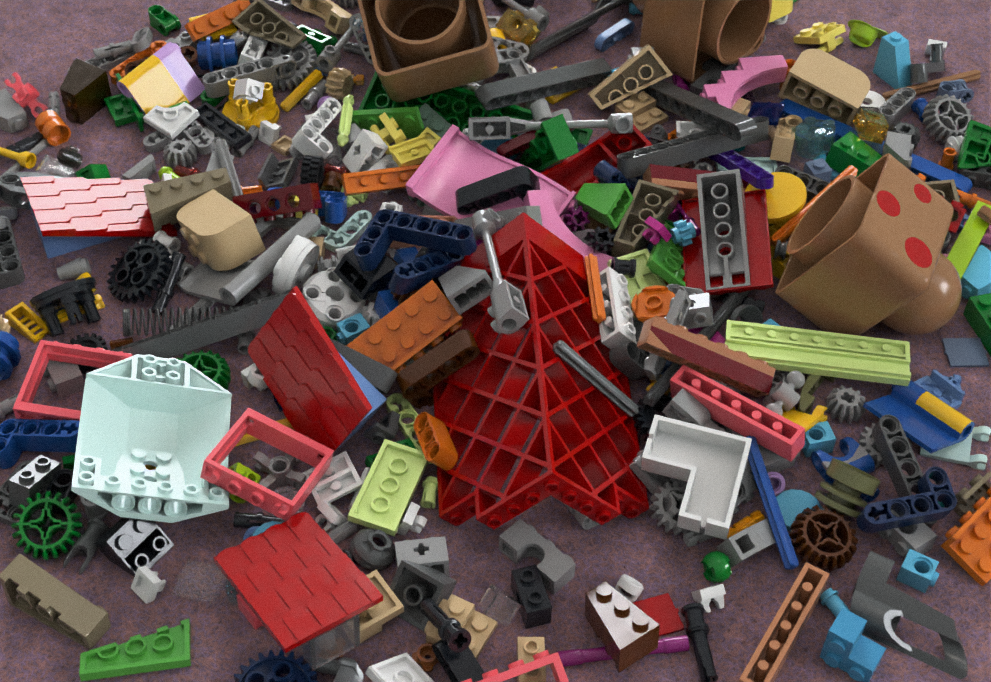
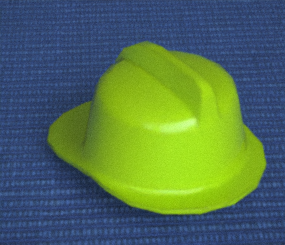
[848,20,888,48]

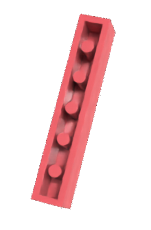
[670,364,805,462]

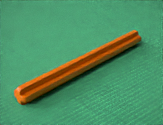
[770,165,858,247]

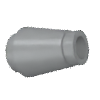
[57,257,92,280]

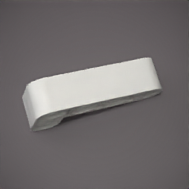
[292,97,342,160]

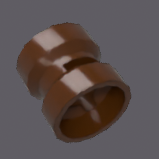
[320,171,343,192]

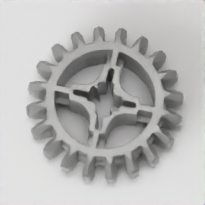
[922,94,974,145]

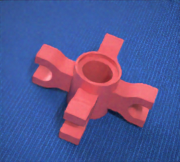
[4,72,48,118]

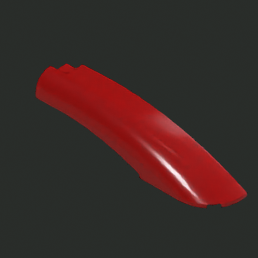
[541,124,653,195]

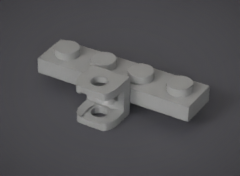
[643,289,692,381]

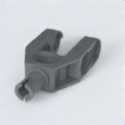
[0,172,62,210]

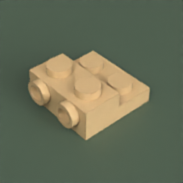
[615,91,669,134]
[344,570,404,643]
[424,594,498,660]

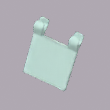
[920,426,991,471]

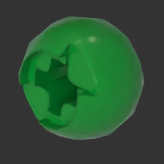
[701,551,732,583]

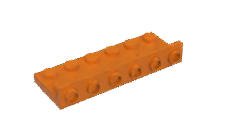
[346,280,463,373]
[940,487,991,586]

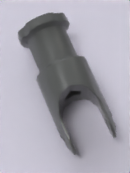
[63,518,109,575]

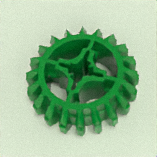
[176,349,231,390]
[11,491,83,560]

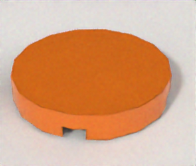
[631,285,675,323]

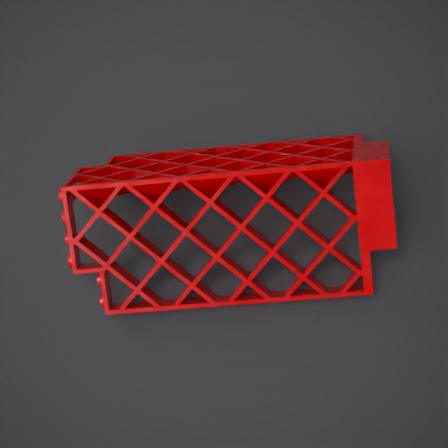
[433,212,649,530]

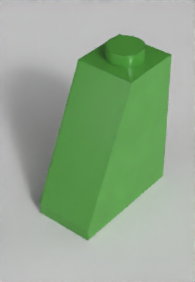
[575,183,634,229]

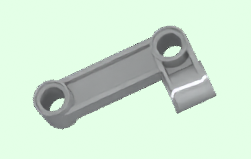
[496,47,545,110]

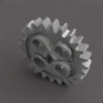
[262,41,318,91]

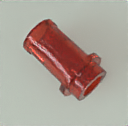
[324,163,350,175]
[174,165,201,177]

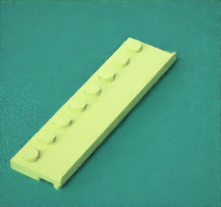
[725,320,911,386]

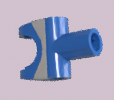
[811,437,880,503]

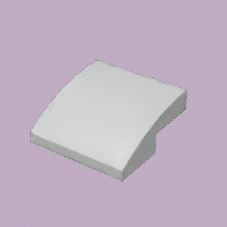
[302,451,363,505]

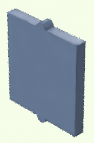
[941,338,990,368]

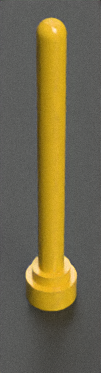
[0,147,37,169]

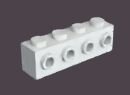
[599,266,637,349]

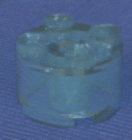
[795,117,836,159]

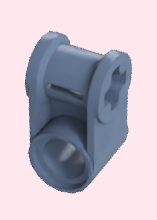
[935,79,974,103]

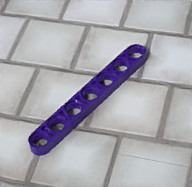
[708,150,774,189]

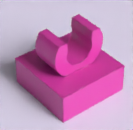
[642,216,672,245]

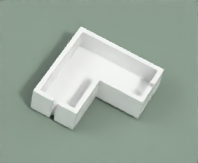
[641,414,752,540]

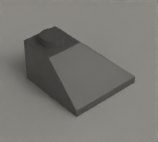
[390,560,457,631]

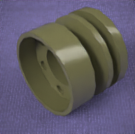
[814,458,881,518]

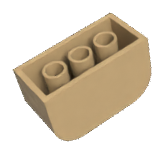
[778,49,870,125]
[176,189,266,271]

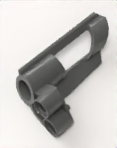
[850,551,968,679]

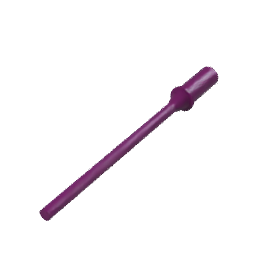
[676,202,701,236]

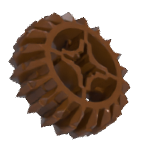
[789,505,858,572]

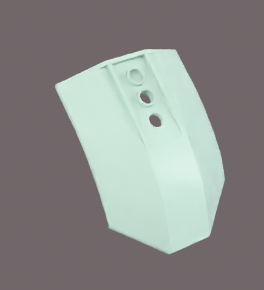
[71,354,232,523]

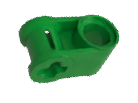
[148,5,181,37]

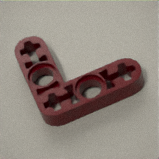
[496,130,537,158]

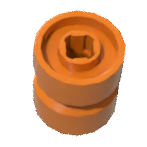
[35,110,71,146]

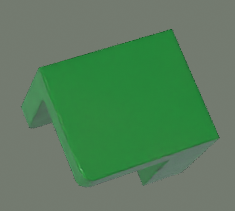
[75,164,111,179]

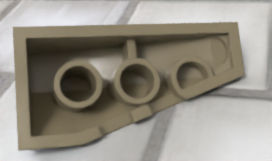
[232,0,307,49]

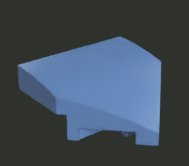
[914,369,965,410]

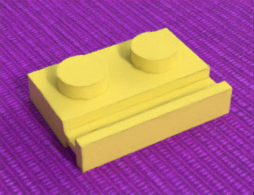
[388,135,434,167]

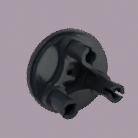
[29,277,102,337]

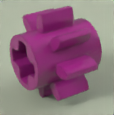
[563,206,590,232]

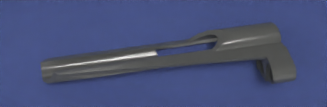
[521,0,633,63]

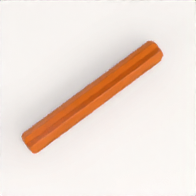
[584,253,606,324]

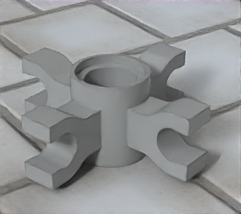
[253,451,307,491]

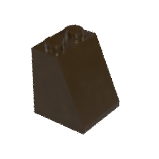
[60,58,112,125]

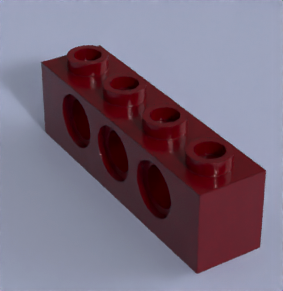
[232,183,322,224]

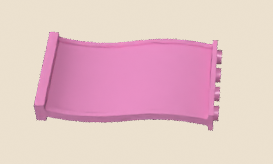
[405,124,578,224]

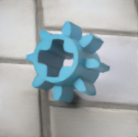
[670,219,696,247]

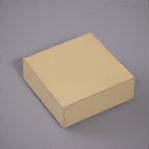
[271,135,292,157]

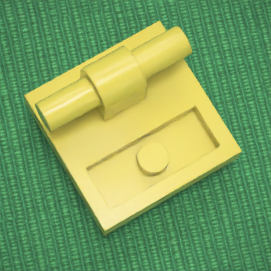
[793,22,846,53]
[370,112,407,155]

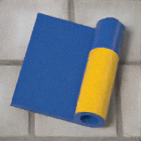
[863,380,975,453]

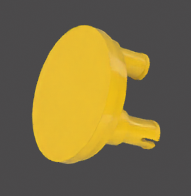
[222,78,280,131]
[745,172,807,229]

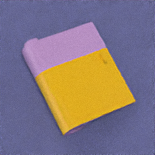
[117,42,205,115]

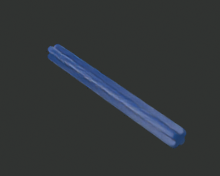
[746,436,799,570]

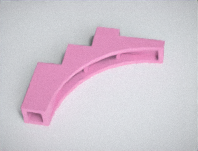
[699,55,788,109]
[523,189,612,273]

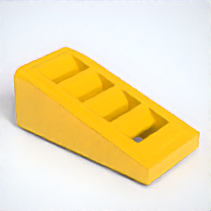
[4,301,49,344]

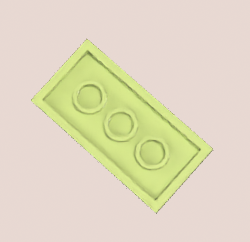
[348,439,429,536]

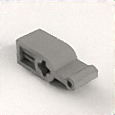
[662,388,726,432]

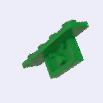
[104,73,146,132]

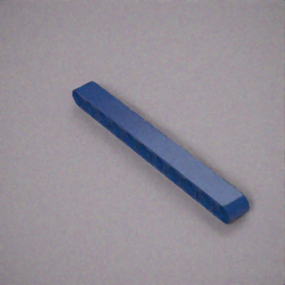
[771,99,973,197]

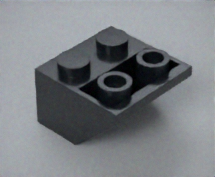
[333,249,398,300]
[94,517,174,577]

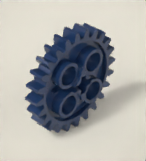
[234,649,319,682]

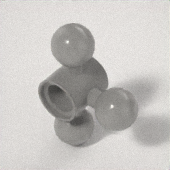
[763,371,805,416]

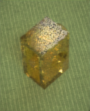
[495,8,541,48]
[853,108,889,145]

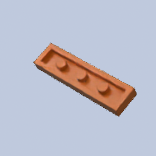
[184,0,251,42]
[341,164,421,196]

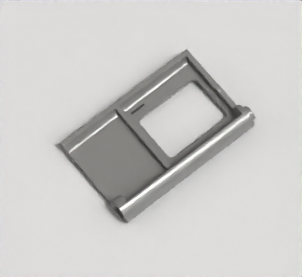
[176,212,321,306]

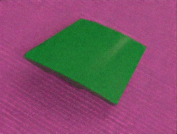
[957,120,991,169]

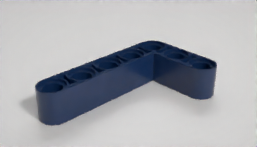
[354,209,477,271]

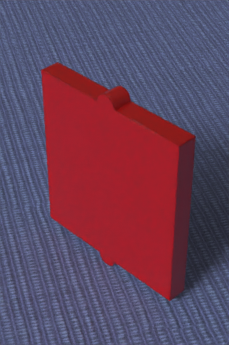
[633,593,685,637]

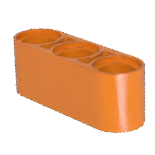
[413,412,458,471]

